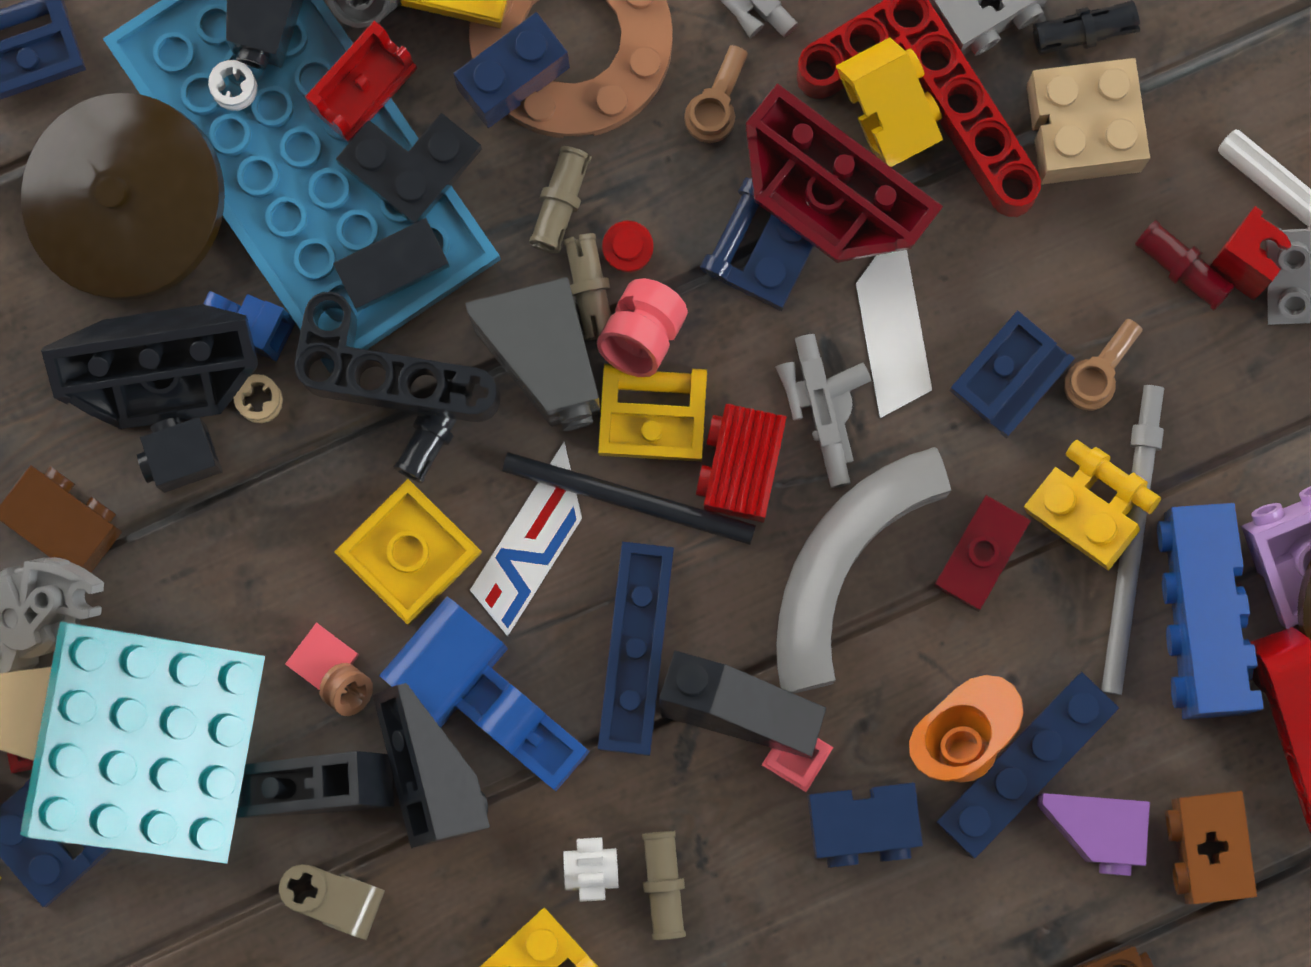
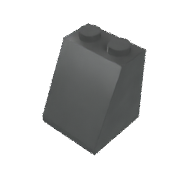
[465,277,601,431]

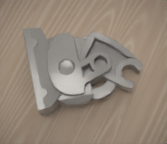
[0,557,104,673]

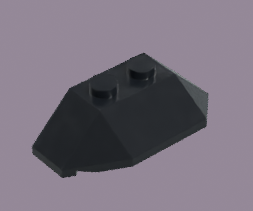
[41,304,258,429]

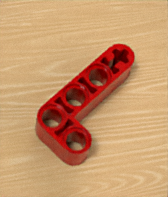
[1250,627,1311,833]

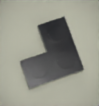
[336,113,482,224]

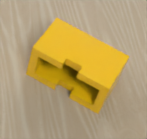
[836,37,943,167]

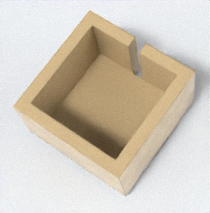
[1026,58,1150,184]

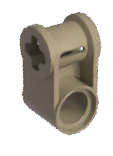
[279,864,385,940]

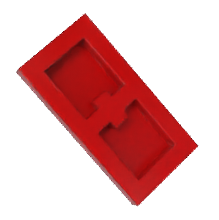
[305,20,418,143]
[1210,206,1291,301]

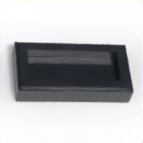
[333,218,450,312]

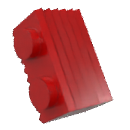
[696,404,787,523]

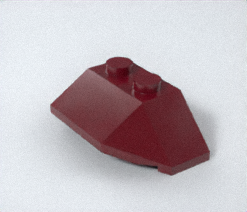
[745,83,943,263]

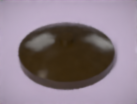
[21,93,225,300]

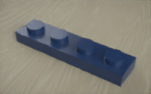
[598,542,674,756]
[936,671,1119,859]

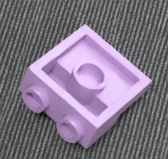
[1241,486,1311,629]

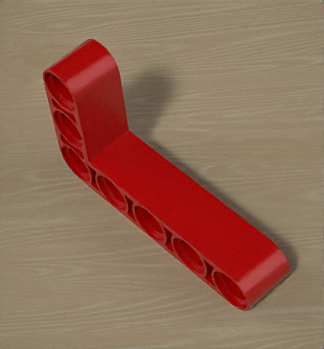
[797,0,1041,217]

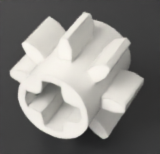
[564,838,619,902]

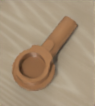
[684,45,748,143]
[1064,319,1143,411]

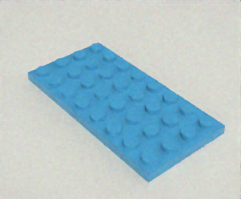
[103,0,501,374]

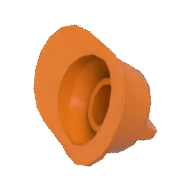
[909,675,1024,783]

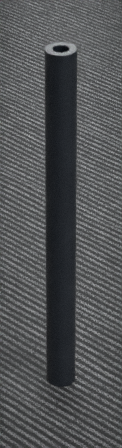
[502,452,756,545]

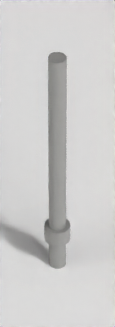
[1101,385,1164,695]

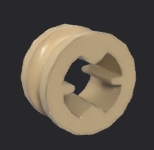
[233,374,283,424]

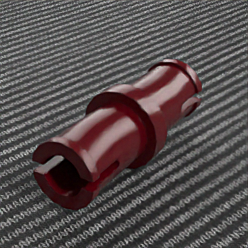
[1135,220,1235,310]

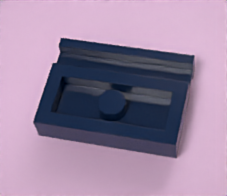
[949,310,1075,439]

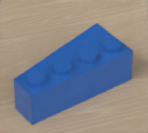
[1157,503,1264,720]

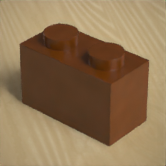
[0,465,122,573]

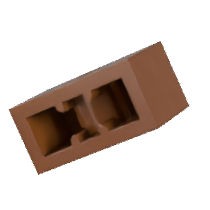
[1165,791,1257,904]

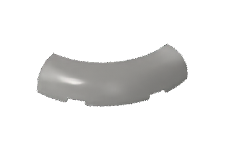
[776,447,951,694]

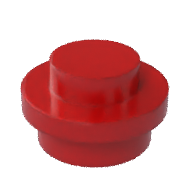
[602,221,654,272]

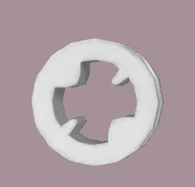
[208,60,257,111]

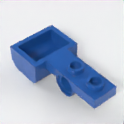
[379,596,590,792]

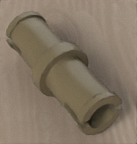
[529,146,592,254]
[563,233,611,341]
[642,831,686,940]

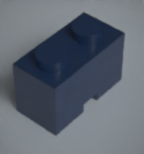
[453,12,570,129]
[807,782,923,868]

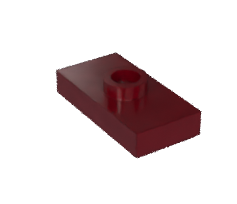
[934,495,1031,612]

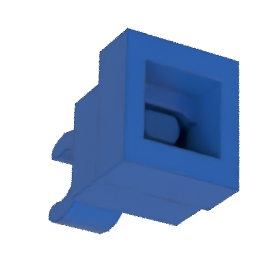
[203,291,295,362]

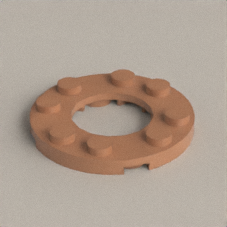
[469,0,673,138]

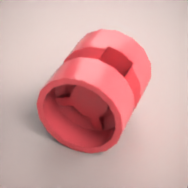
[597,278,688,377]

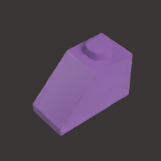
[1037,793,1150,876]

